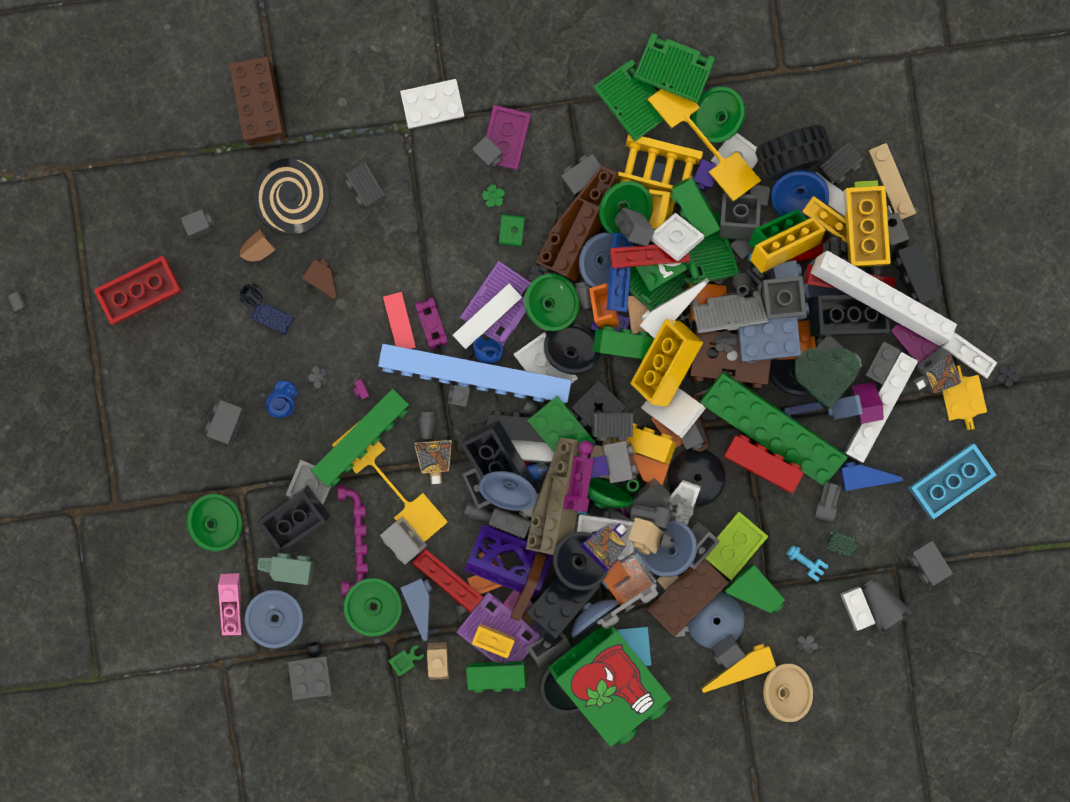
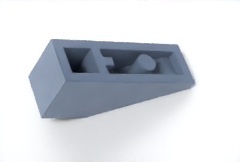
[827,395,863,420]

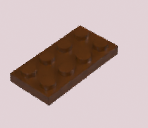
[647,559,729,637]

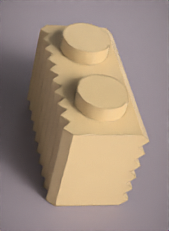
[628,518,663,555]

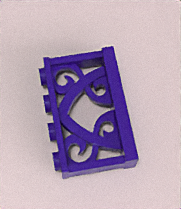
[464,525,553,599]

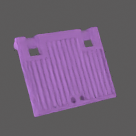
[460,261,531,346]
[457,592,541,662]

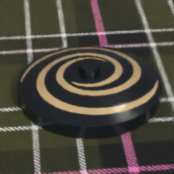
[253,158,330,235]

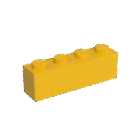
[750,217,826,273]

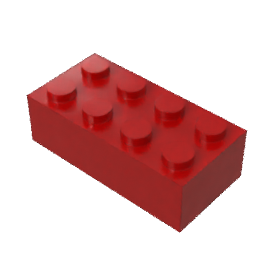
[94,256,183,326]
[722,434,804,493]

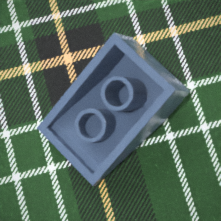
[400,577,433,641]

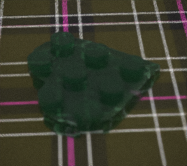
[794,347,861,409]

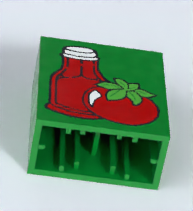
[548,625,671,747]

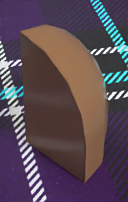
[240,229,275,262]

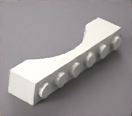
[844,352,918,463]

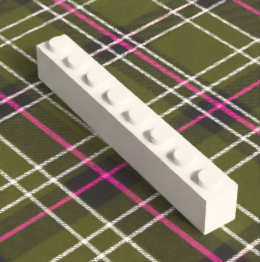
[811,251,957,346]

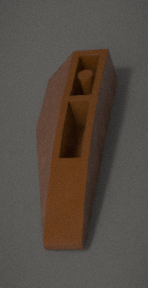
[536,165,619,282]

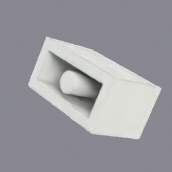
[840,587,875,631]

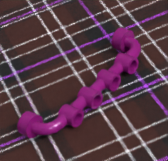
[337,485,368,597]

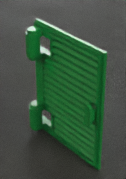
[634,33,715,103]
[593,59,664,141]
[686,212,739,285]
[629,244,691,312]

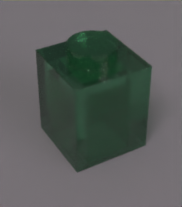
[826,531,857,557]

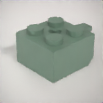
[258,552,314,585]

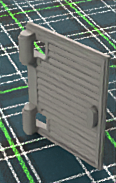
[691,291,768,333]
[597,584,658,629]

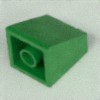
[723,564,785,613]

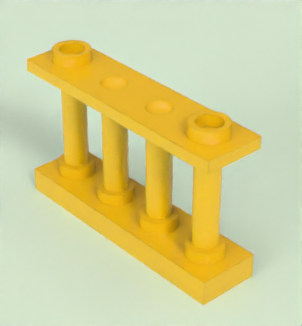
[616,134,703,193]

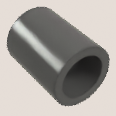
[7,292,26,313]

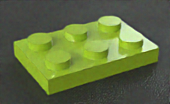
[705,511,768,580]

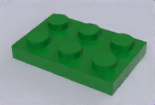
[527,395,594,453]

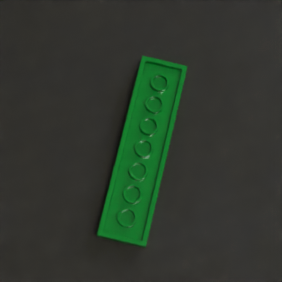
[700,371,847,486]

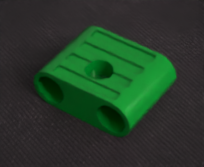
[499,214,525,247]

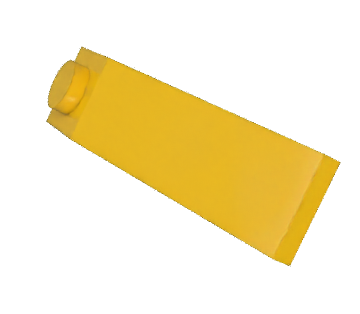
[802,196,847,243]
[701,643,776,693]

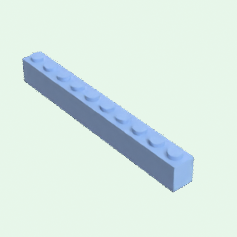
[378,344,572,403]

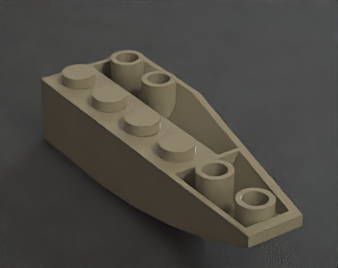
[526,437,579,555]

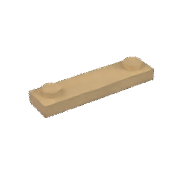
[868,143,916,220]

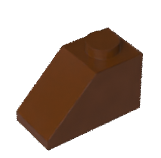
[302,259,338,300]

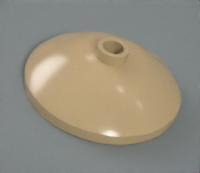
[763,664,813,722]

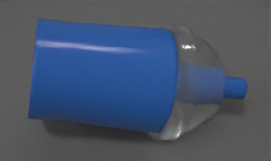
[527,462,549,481]

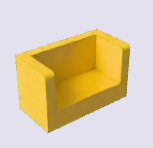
[649,189,675,230]
[472,623,516,659]

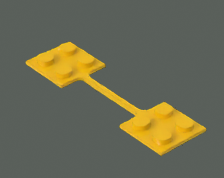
[647,87,761,201]
[332,420,448,542]

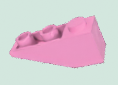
[218,573,242,635]

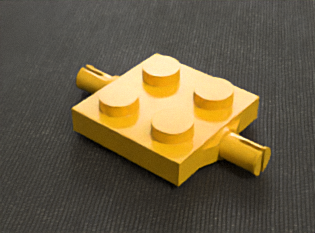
[942,365,987,430]

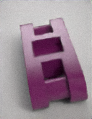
[415,297,448,350]

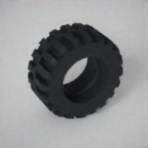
[755,124,833,180]

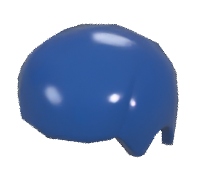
[473,337,503,364]

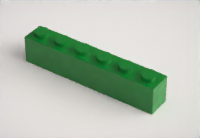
[311,389,409,488]

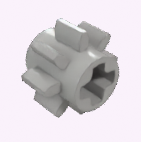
[669,498,693,523]

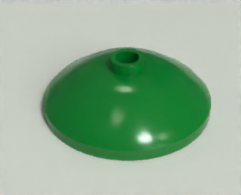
[691,87,746,143]
[599,181,653,235]
[524,274,579,331]
[587,477,633,509]
[186,494,242,552]
[344,578,402,636]

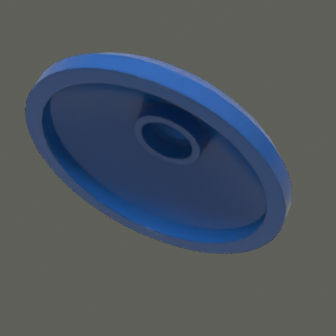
[771,170,829,219]

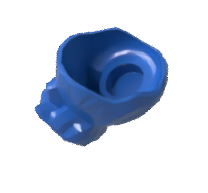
[265,381,298,418]

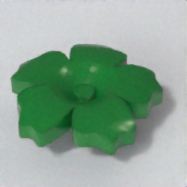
[482,184,505,208]

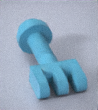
[786,545,829,582]

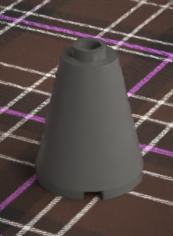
[863,579,913,635]

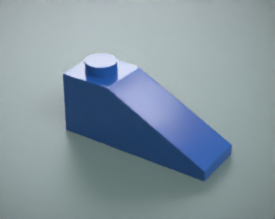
[840,462,903,491]

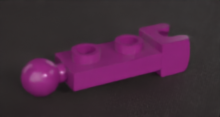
[563,440,594,513]

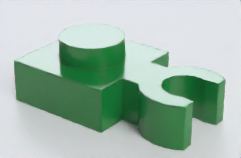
[389,645,425,677]

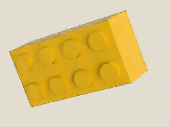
[843,186,890,267]
[630,319,703,407]

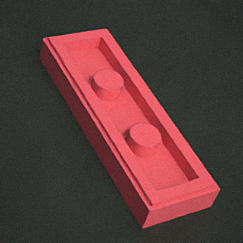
[383,292,416,349]

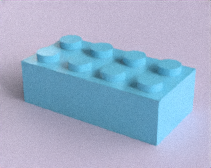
[908,443,996,519]

